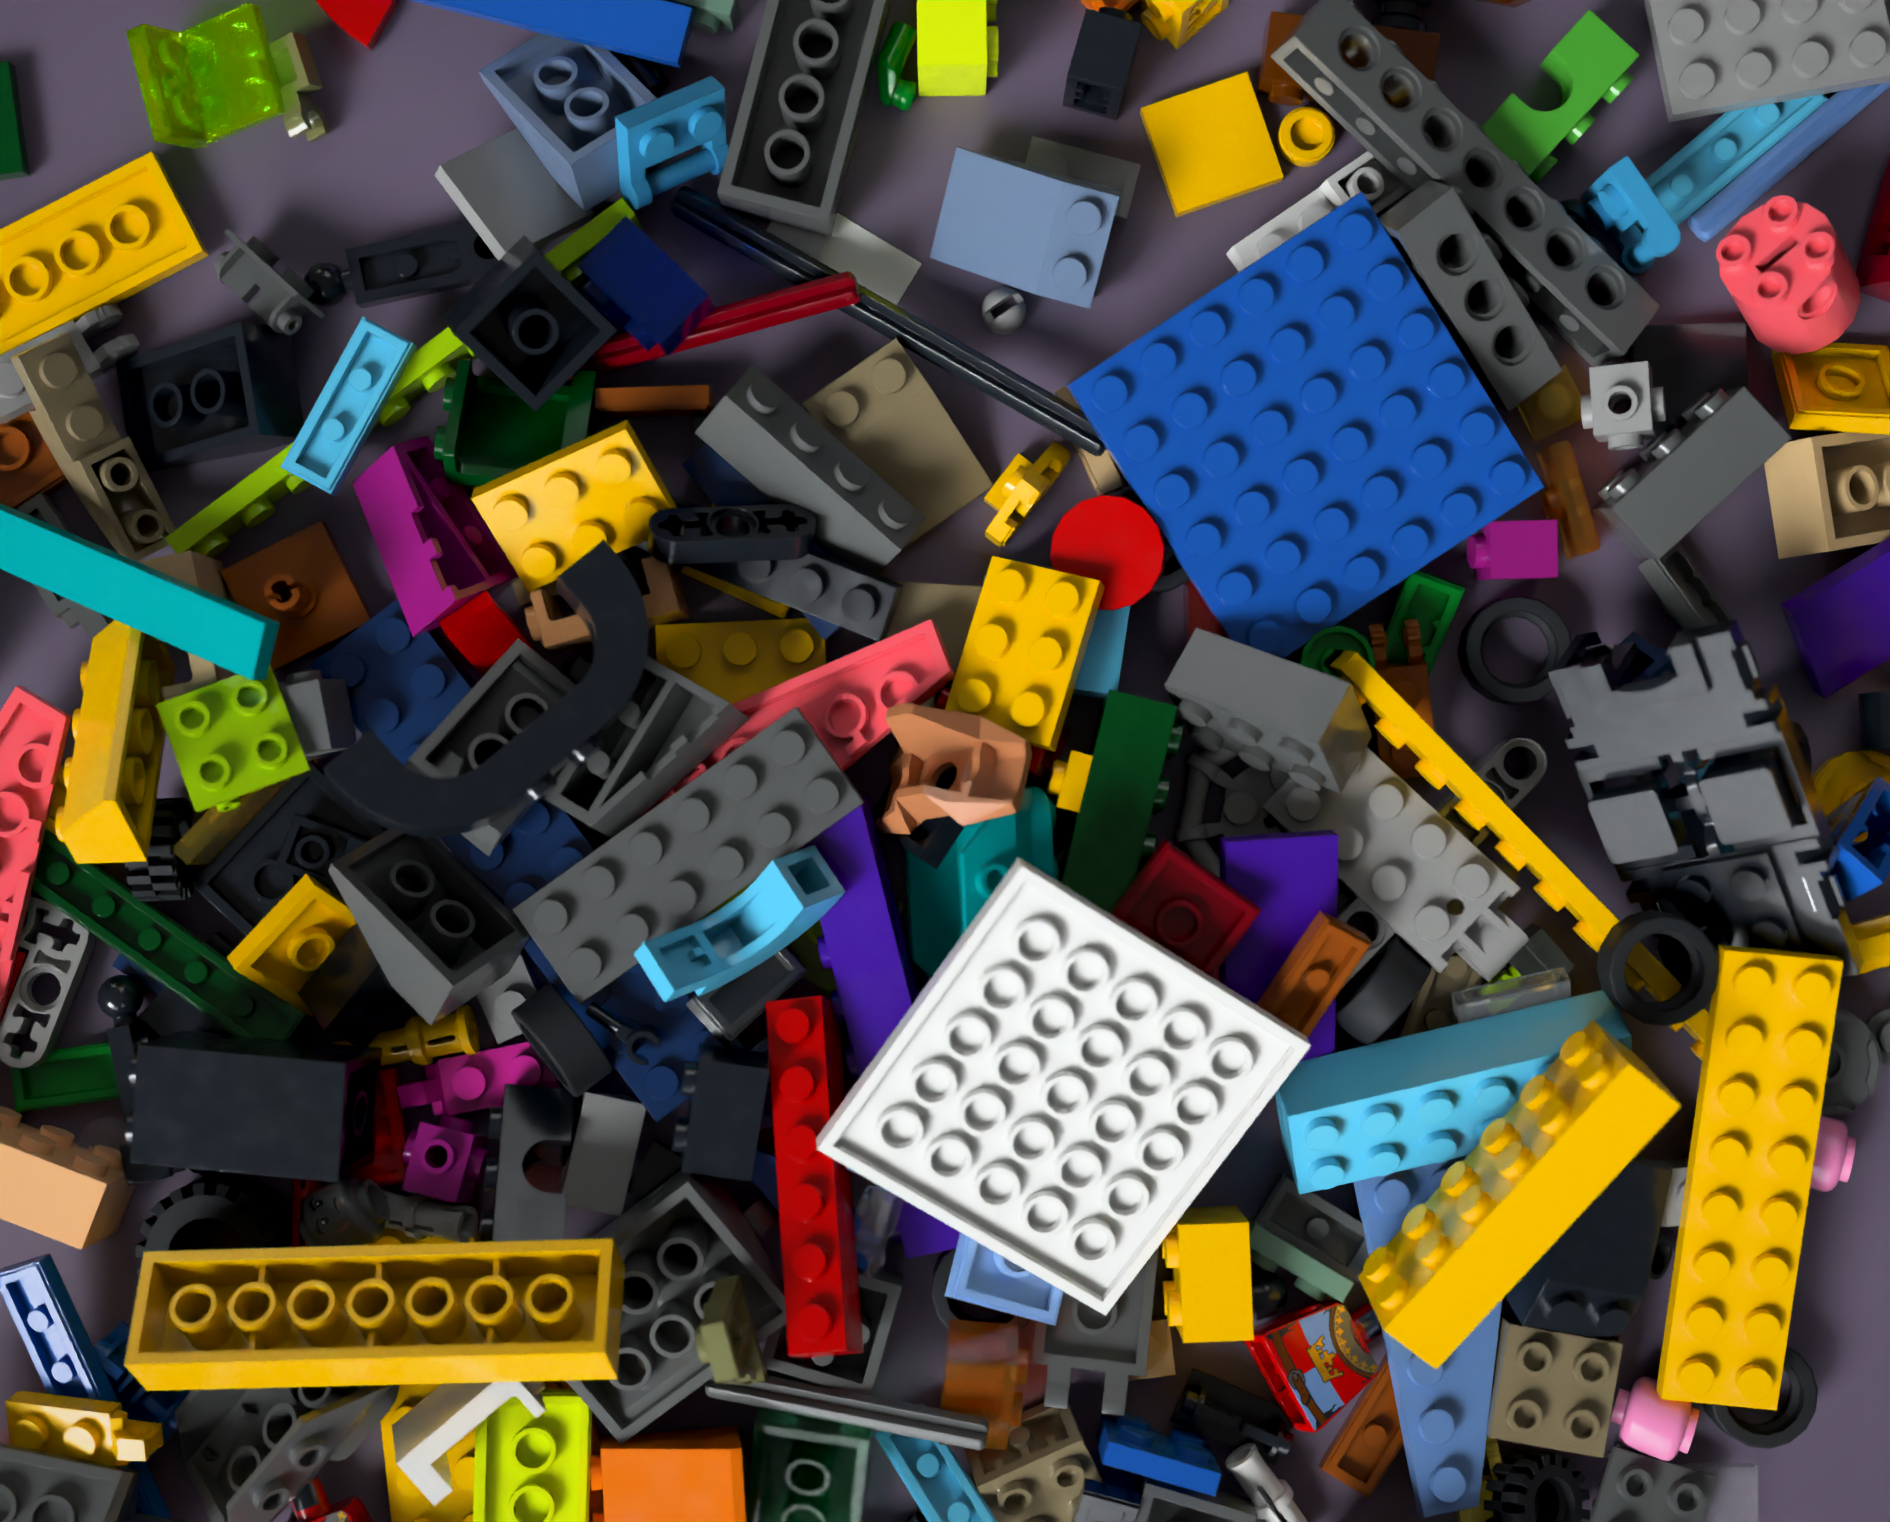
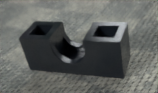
[479,1084,574,1242]

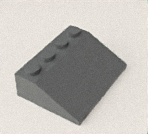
[566,1170,786,1445]

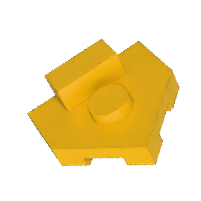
[984,440,1071,548]

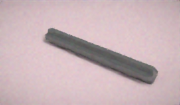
[705,1376,989,1450]

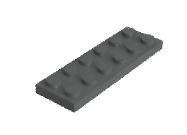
[512,707,865,1004]

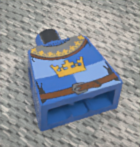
[1826,776,1890,903]

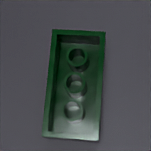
[1058,689,1184,913]

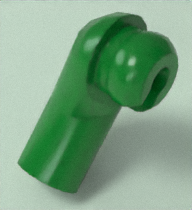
[876,22,918,111]

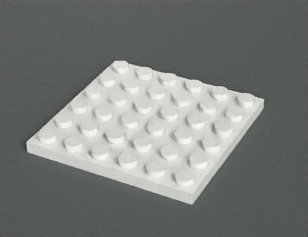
[816,857,1311,1316]

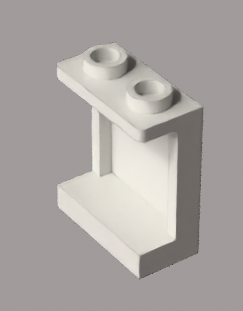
[392,1381,546,1506]

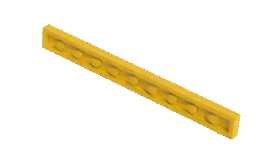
[1329,650,1709,1061]

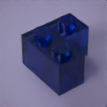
[578,216,715,356]

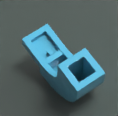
[634,845,845,1003]

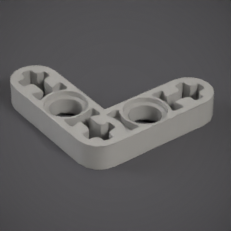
[0,896,96,1069]

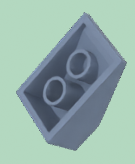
[479,33,672,212]
[930,146,1121,309]

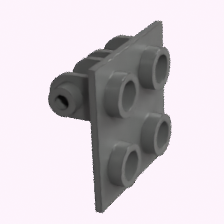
[1589,1442,1716,1522]

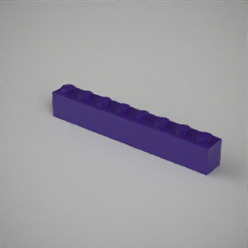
[797,793,960,1259]

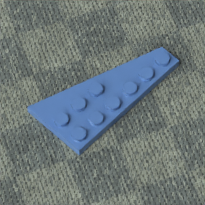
[1353,1155,1502,1518]

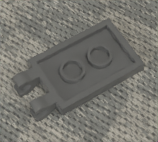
[1031,1246,1159,1416]

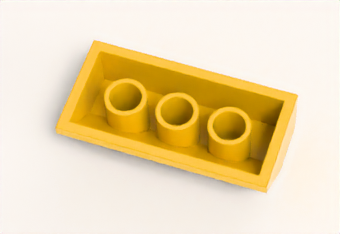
[55,620,176,864]

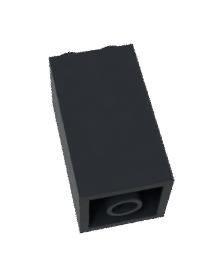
[125,1030,382,1182]

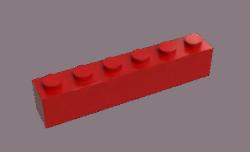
[765,995,864,1358]

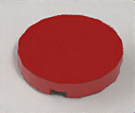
[1050,495,1166,611]

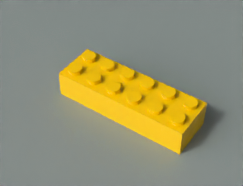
[1358,1020,1681,1370]

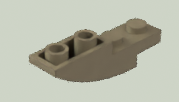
[10,333,176,561]

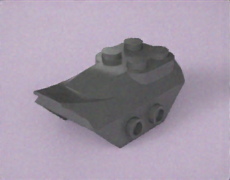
[174,1385,399,1522]

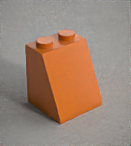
[590,1426,746,1522]

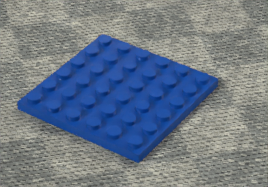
[1066,192,1544,659]

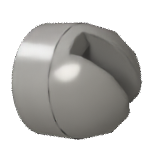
[982,287,1027,335]

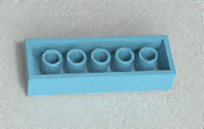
[1275,990,1632,1195]

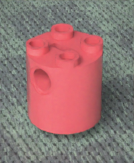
[1716,195,1861,355]

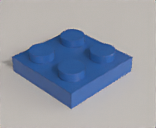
[1096,1413,1221,1496]

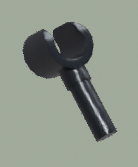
[585,1002,661,1065]

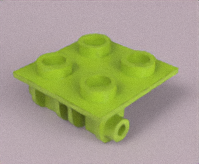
[156,665,310,813]

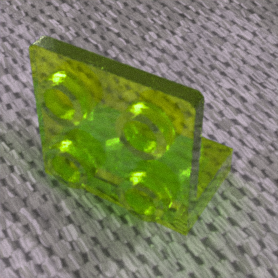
[126,3,285,149]

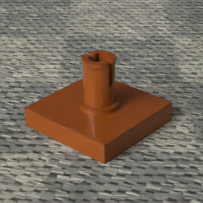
[220,521,373,673]

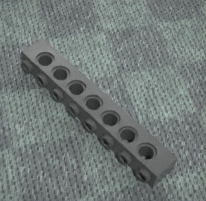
[1270,0,1661,367]

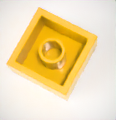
[1160,1206,1254,1343]

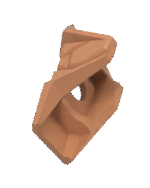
[875,702,1032,834]

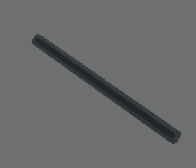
[670,186,1106,456]

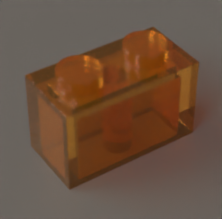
[939,1319,1028,1450]

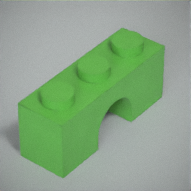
[1482,9,1639,185]

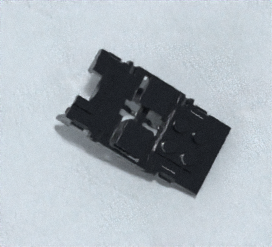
[1548,619,1864,986]

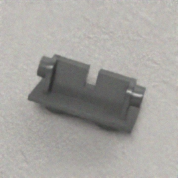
[214,229,325,335]

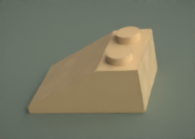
[1764,432,1890,559]

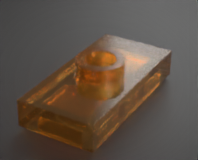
[1536,440,1601,560]

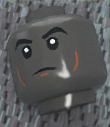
[298,1174,390,1247]

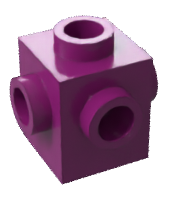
[402,1114,491,1204]

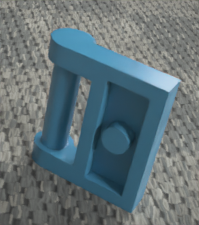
[615,76,729,210]
[1582,155,1681,277]

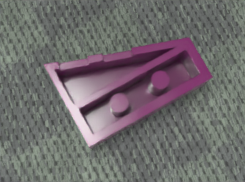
[352,436,519,637]

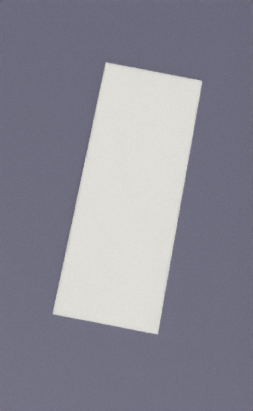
[766,213,922,305]

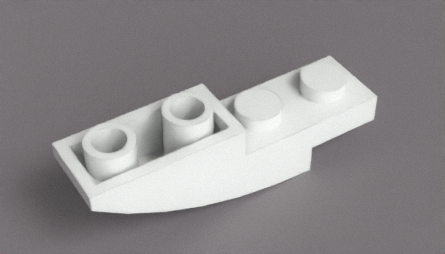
[1226,151,1411,272]

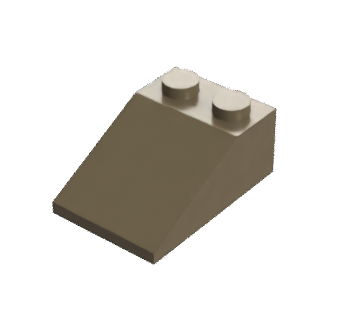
[802,338,993,550]

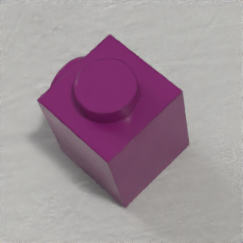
[1467,520,1558,581]

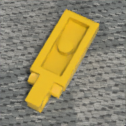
[5,1391,164,1466]

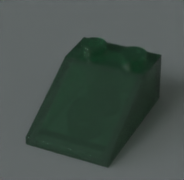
[747,1395,878,1522]

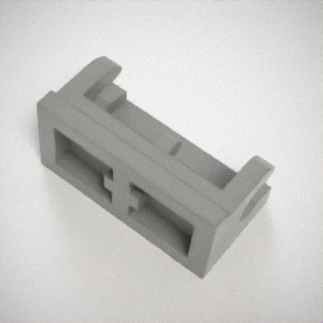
[556,1086,646,1216]

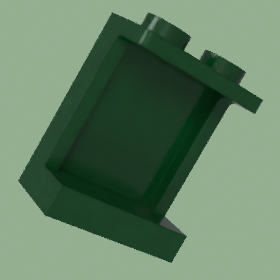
[434,358,597,486]

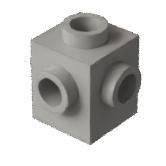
[1581,361,1666,450]

